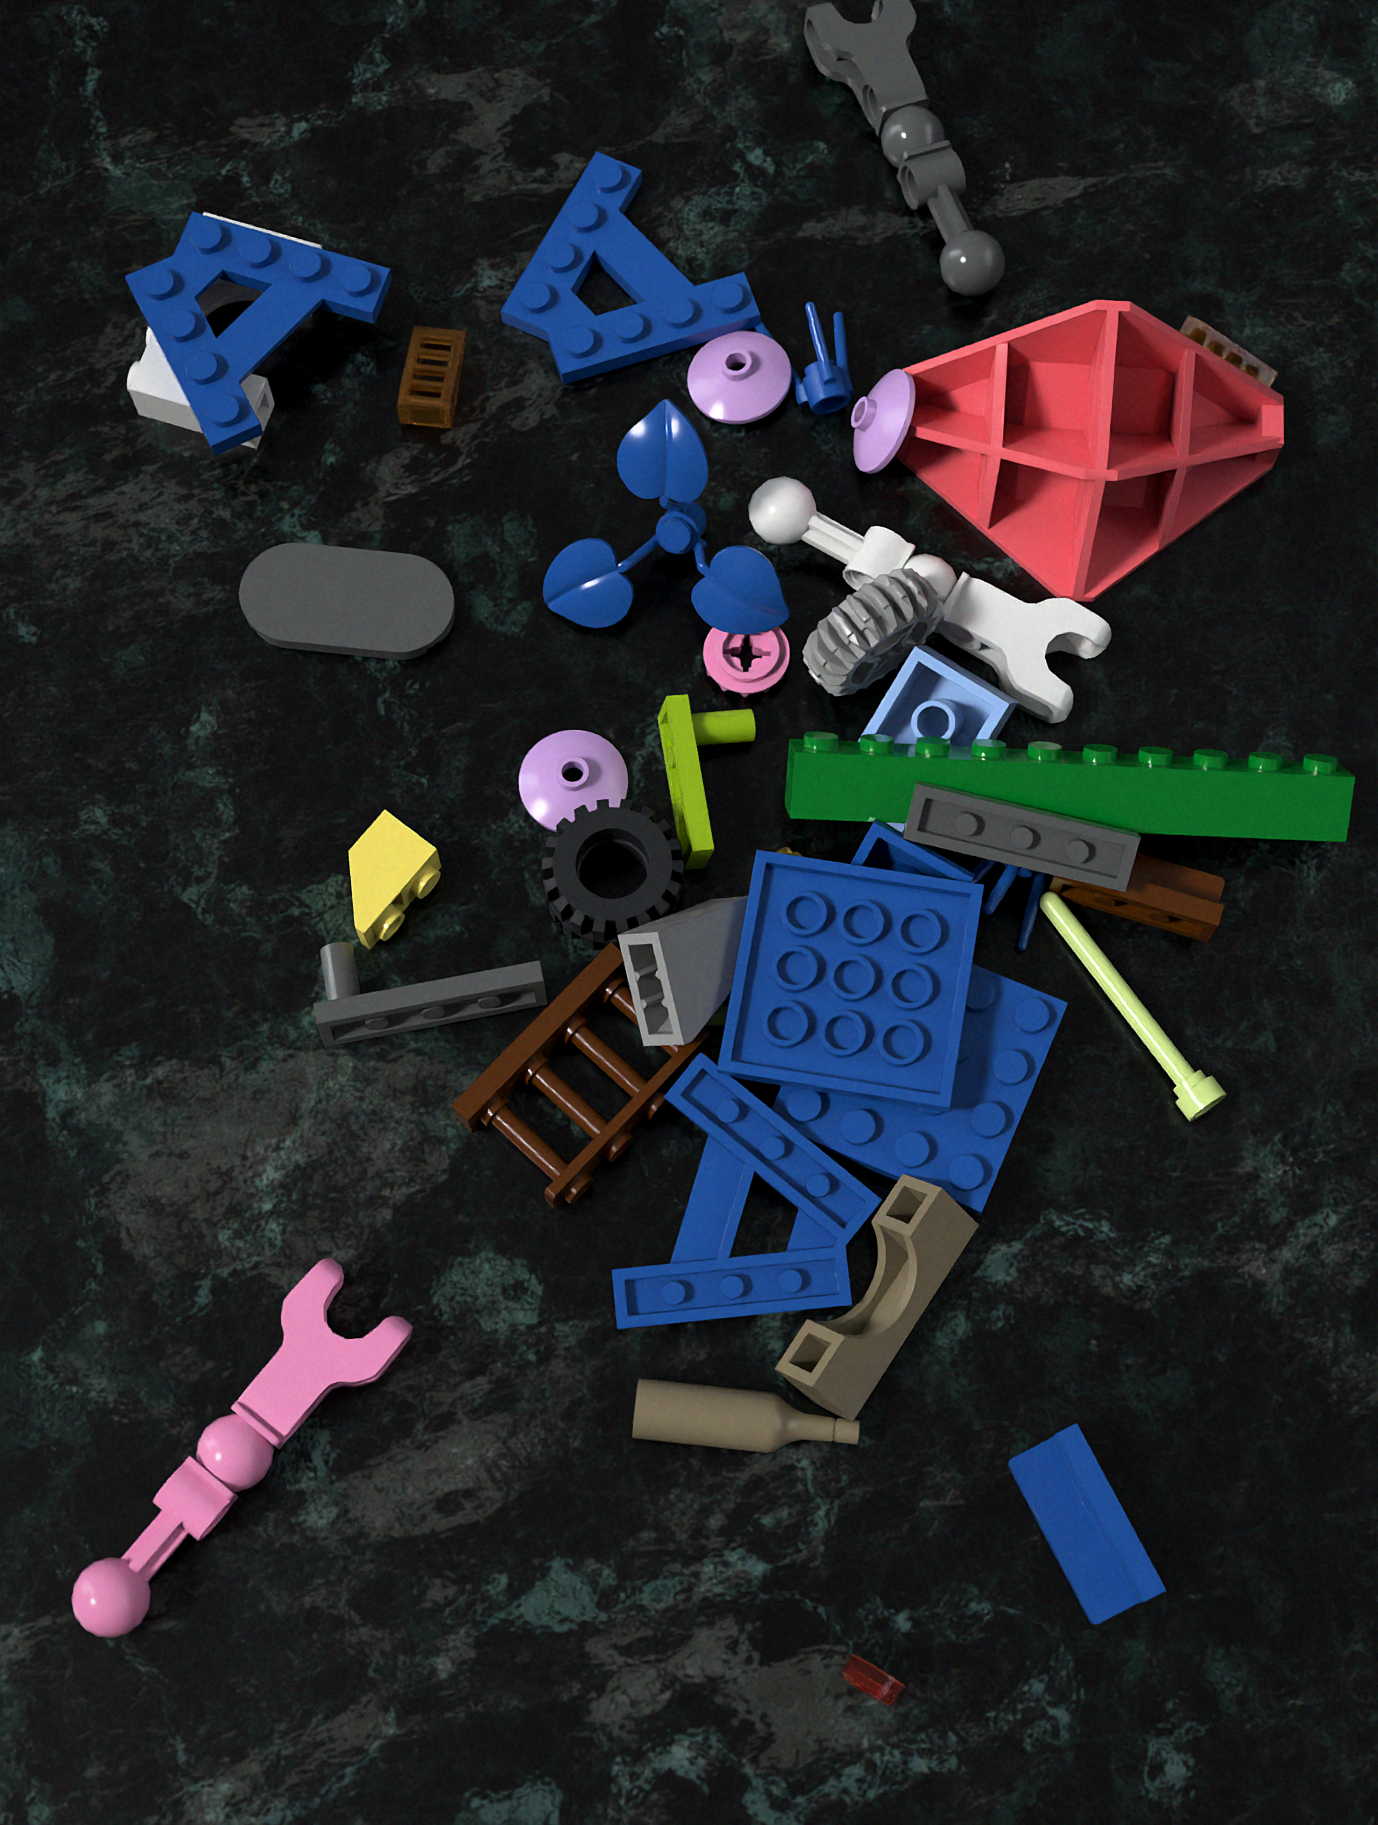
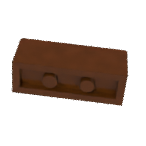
[1047,852,1225,942]

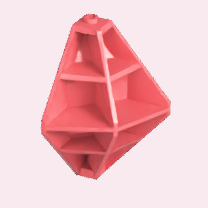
[895,300,1284,602]

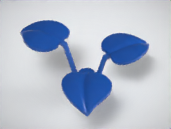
[543,399,790,634]

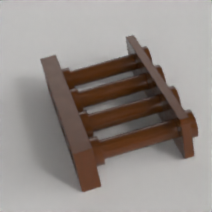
[451,942,712,1209]

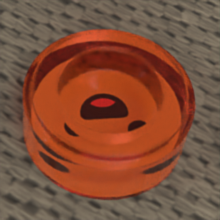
[841,1654,905,1707]

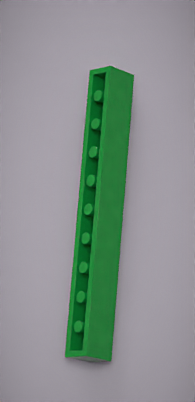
[785,731,1355,842]

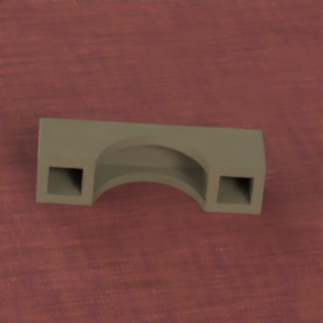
[775,1174,979,1422]

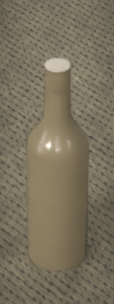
[632,1378,860,1453]

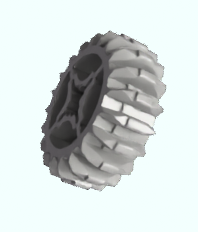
[802,568,943,696]

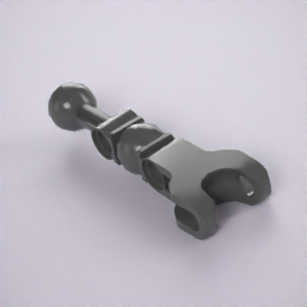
[804,0,1005,296]

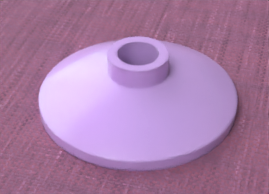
[687,331,792,424]
[851,369,915,474]
[519,730,628,832]

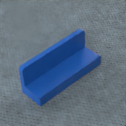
[1008,1423,1166,1625]

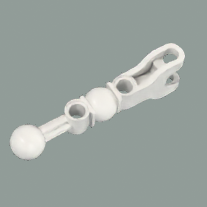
[749,476,1112,723]

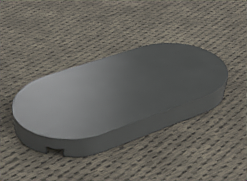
[239,543,456,660]

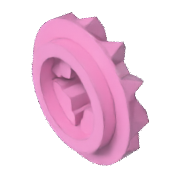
[703,626,790,698]

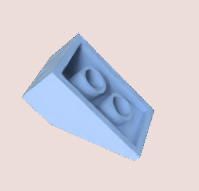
[858,645,1018,846]

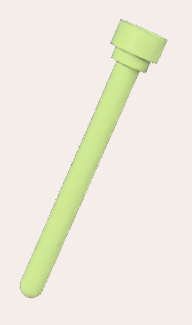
[1039,892,1227,1121]

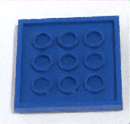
[717,850,984,1113]
[771,964,1068,1216]

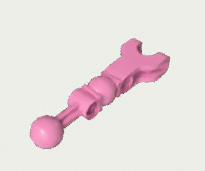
[71,1258,413,1638]

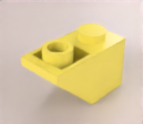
[348,810,441,950]

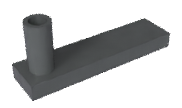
[903,780,1141,892]
[313,942,548,1047]

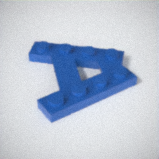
[501,151,760,385]
[125,212,392,456]
[612,1052,882,1329]

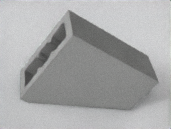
[617,896,748,1046]

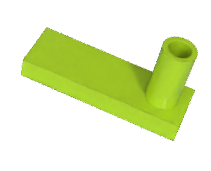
[658,694,755,870]

